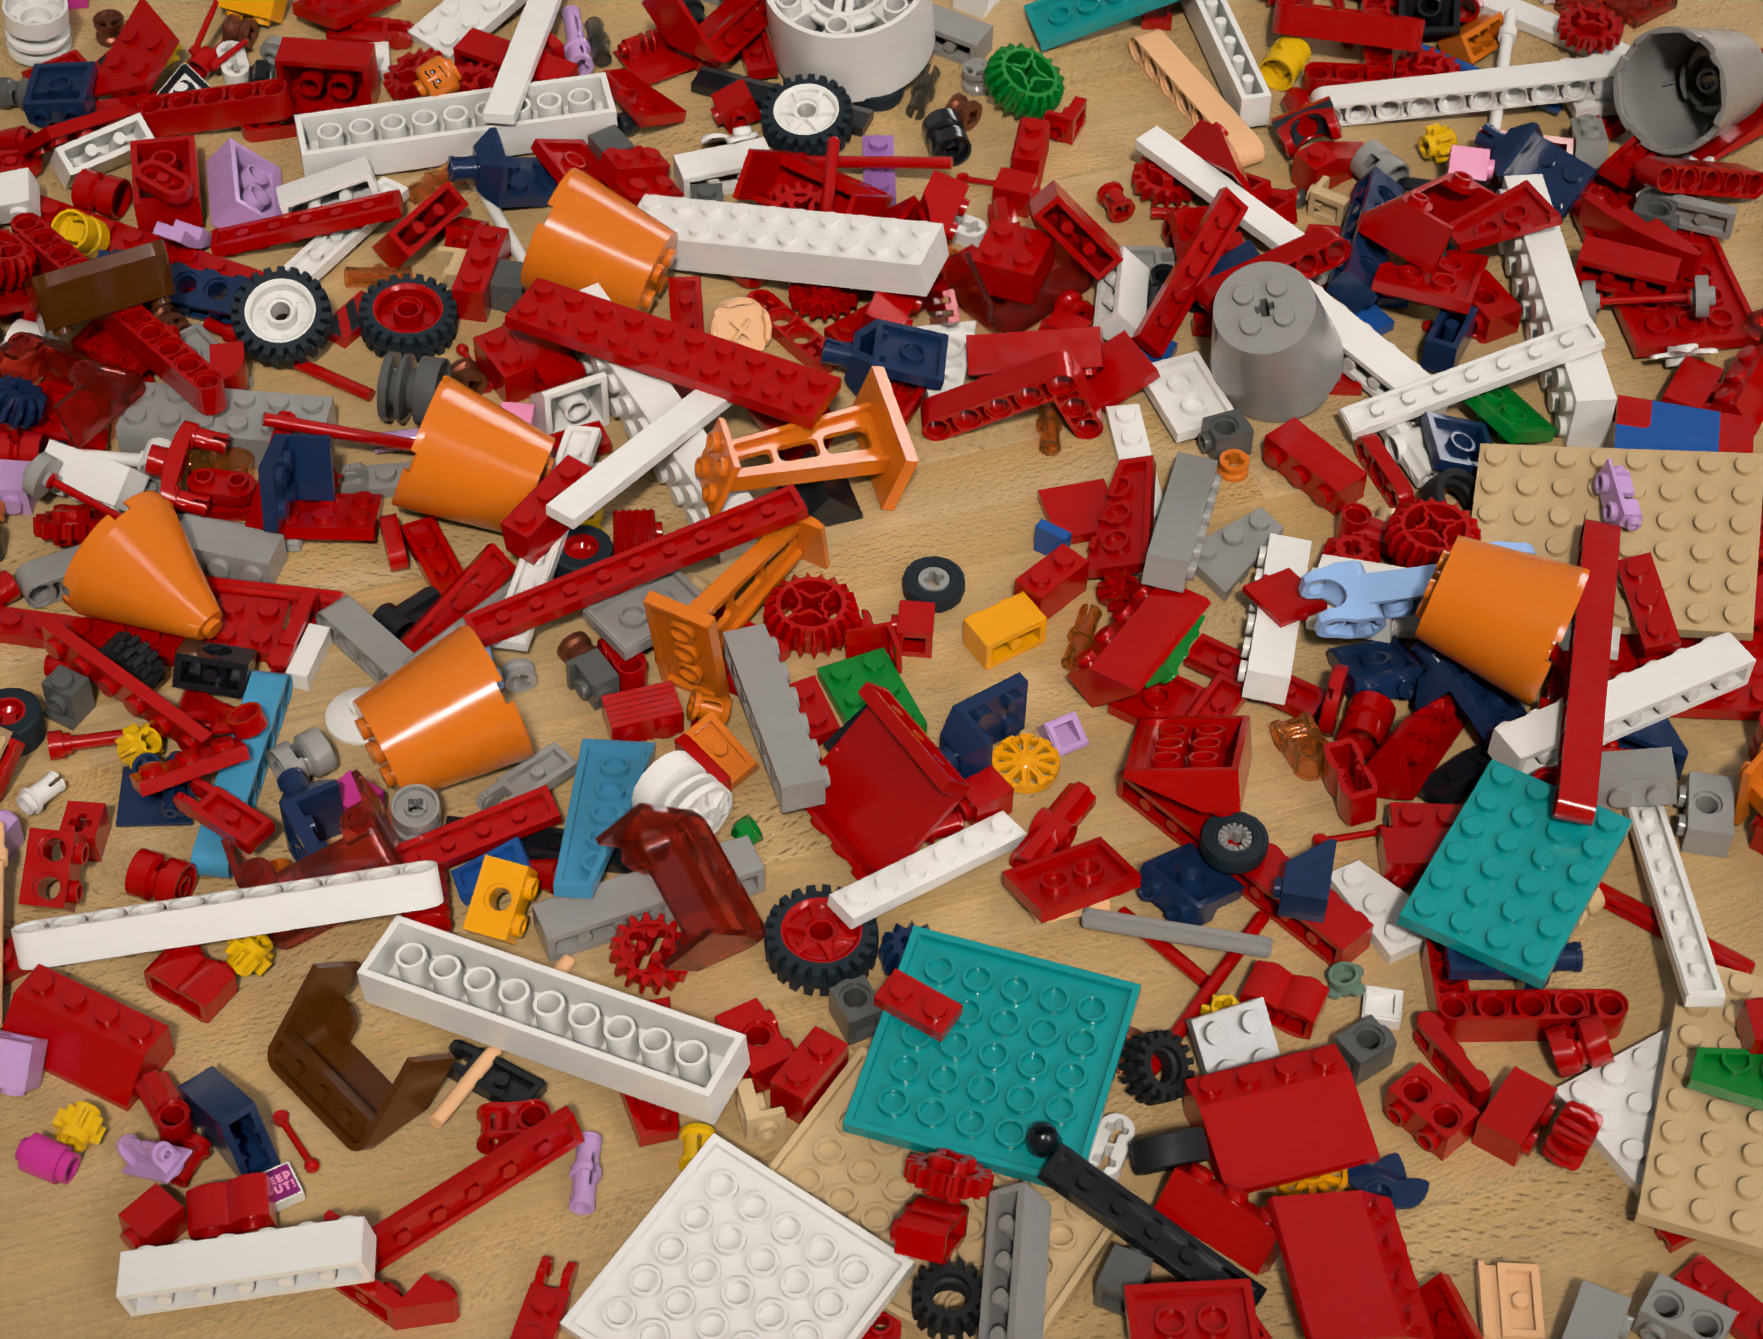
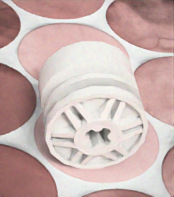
[2,0,72,66]
[631,750,733,851]

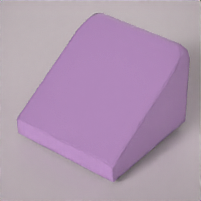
[1036,711,1090,757]

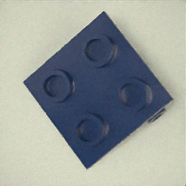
[116,751,195,827]

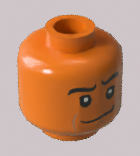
[413,56,462,97]

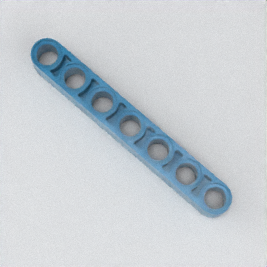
[191,670,292,879]

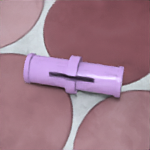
[569,1131,602,1215]

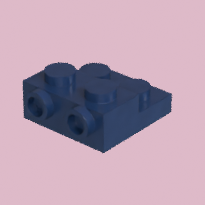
[22,61,98,127]
[1420,411,1493,478]
[1328,635,1423,700]
[1137,842,1245,926]

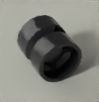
[922,108,971,167]

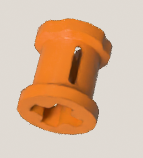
[686,688,731,725]

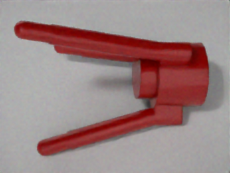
[186,0,248,78]

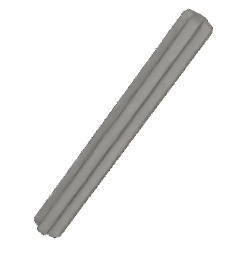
[1081,907,1273,958]

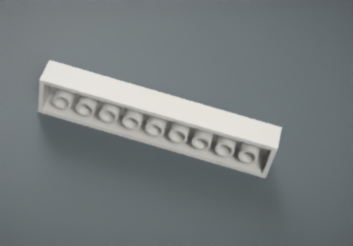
[294,72,617,177]
[1497,174,1617,448]
[637,194,949,297]
[570,283,757,562]
[357,915,750,1125]

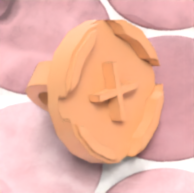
[707,296,772,351]

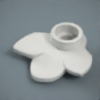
[701,125,759,144]
[1649,343,1718,367]

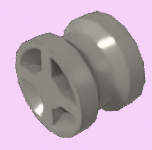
[961,57,988,96]

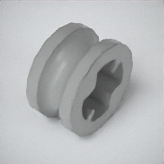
[502,658,537,693]

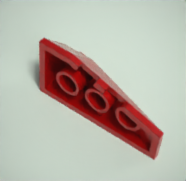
[1365,692,1470,801]

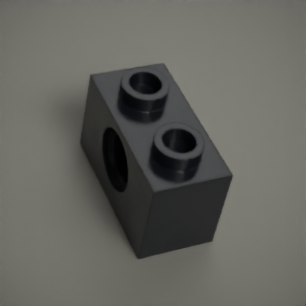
[172,638,257,698]

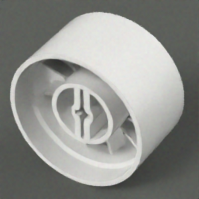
[765,0,935,102]

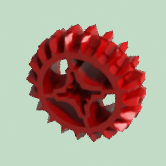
[0,229,37,291]
[1385,496,1482,568]
[763,572,859,659]

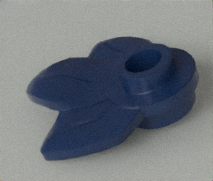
[1347,1153,1429,1211]

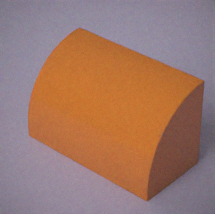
[1437,11,1504,64]

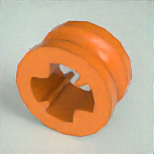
[1218,449,1250,482]

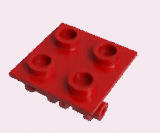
[613,28,696,85]

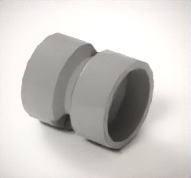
[1350,140,1410,181]
[266,727,337,781]
[390,784,442,843]

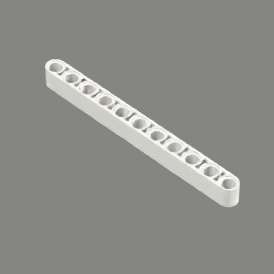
[1310,54,1625,126]
[11,860,444,970]

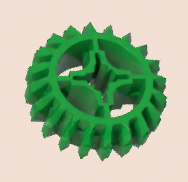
[983,43,1065,119]

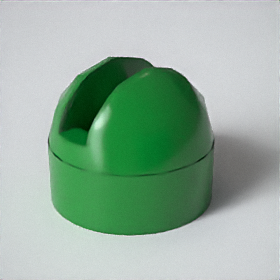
[731,814,764,846]

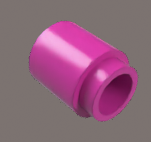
[15,1132,81,1185]

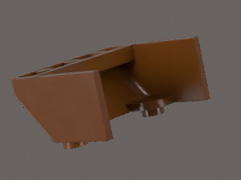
[24,239,176,337]
[267,961,455,1151]

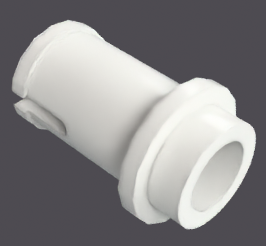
[16,771,66,815]

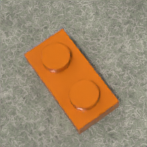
[683,710,759,790]

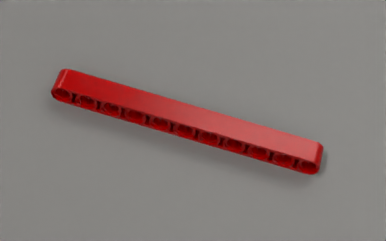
[10,212,228,415]
[1552,519,1621,826]

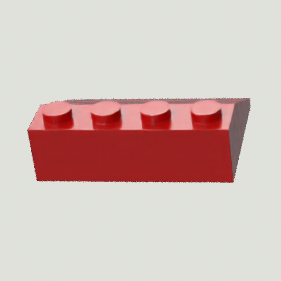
[1124,715,1252,817]
[1184,1043,1380,1194]
[1267,1190,1434,1339]

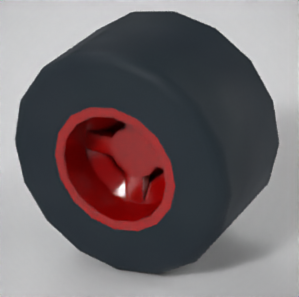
[554,525,614,579]
[0,688,47,757]

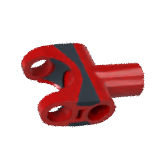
[1270,87,1342,158]

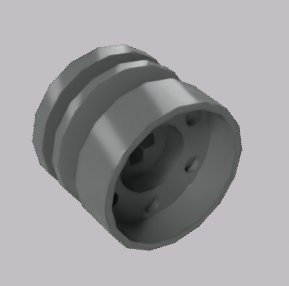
[377,351,452,426]

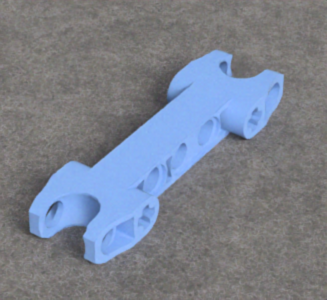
[1298,541,1536,639]

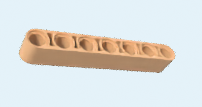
[1129,29,1265,168]

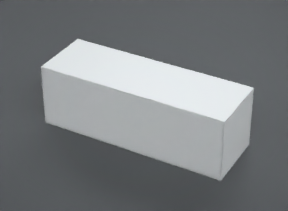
[285,623,332,691]

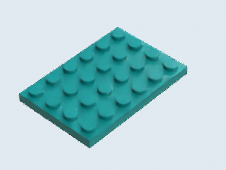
[1397,759,1633,990]

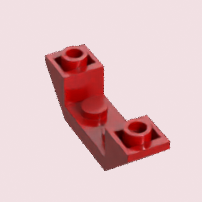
[324,1209,460,1330]

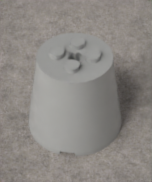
[1613,26,1763,155]
[1210,261,1344,423]

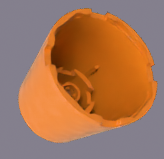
[520,168,678,313]
[391,374,556,533]
[1414,535,1590,706]
[352,625,534,792]

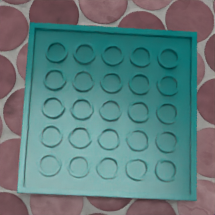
[843,926,1141,1188]

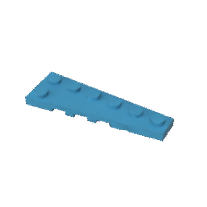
[553,738,655,899]

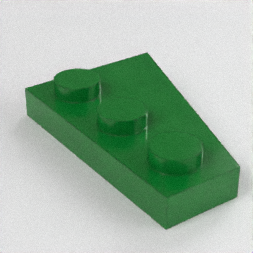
[1687,1047,1763,1111]

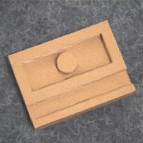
[1476,1261,1545,1339]

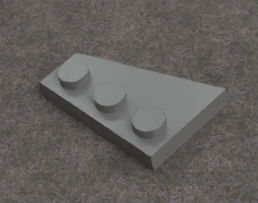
[1195,507,1284,602]

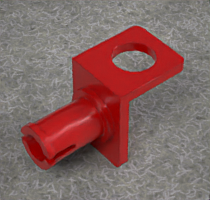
[844,609,902,673]

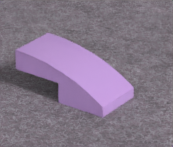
[153,219,211,249]

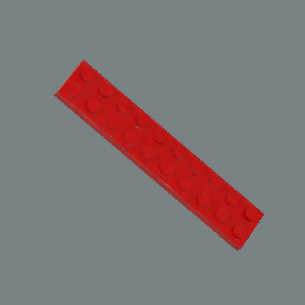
[505,277,841,430]

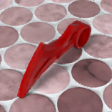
[177,689,268,740]

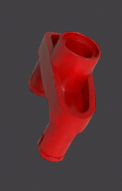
[145,420,230,518]

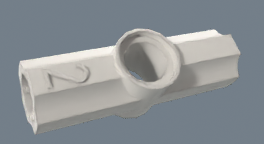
[1379,420,1442,489]

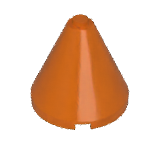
[62,491,222,641]

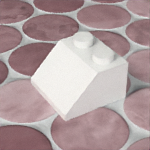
[530,371,610,435]

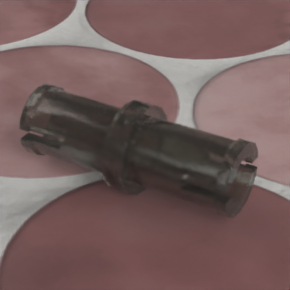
[584,17,612,68]
[906,64,940,120]

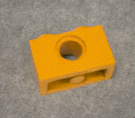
[462,855,539,946]

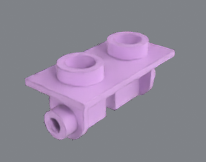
[1594,458,1643,531]
[116,1134,193,1184]

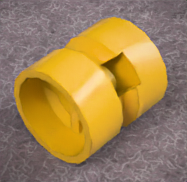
[1259,35,1312,91]
[51,209,110,259]

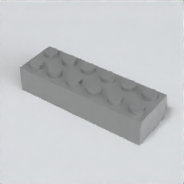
[115,381,337,469]

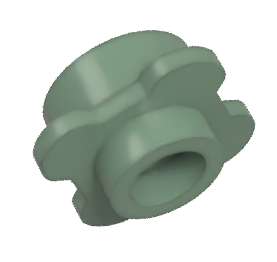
[1325,961,1366,1000]

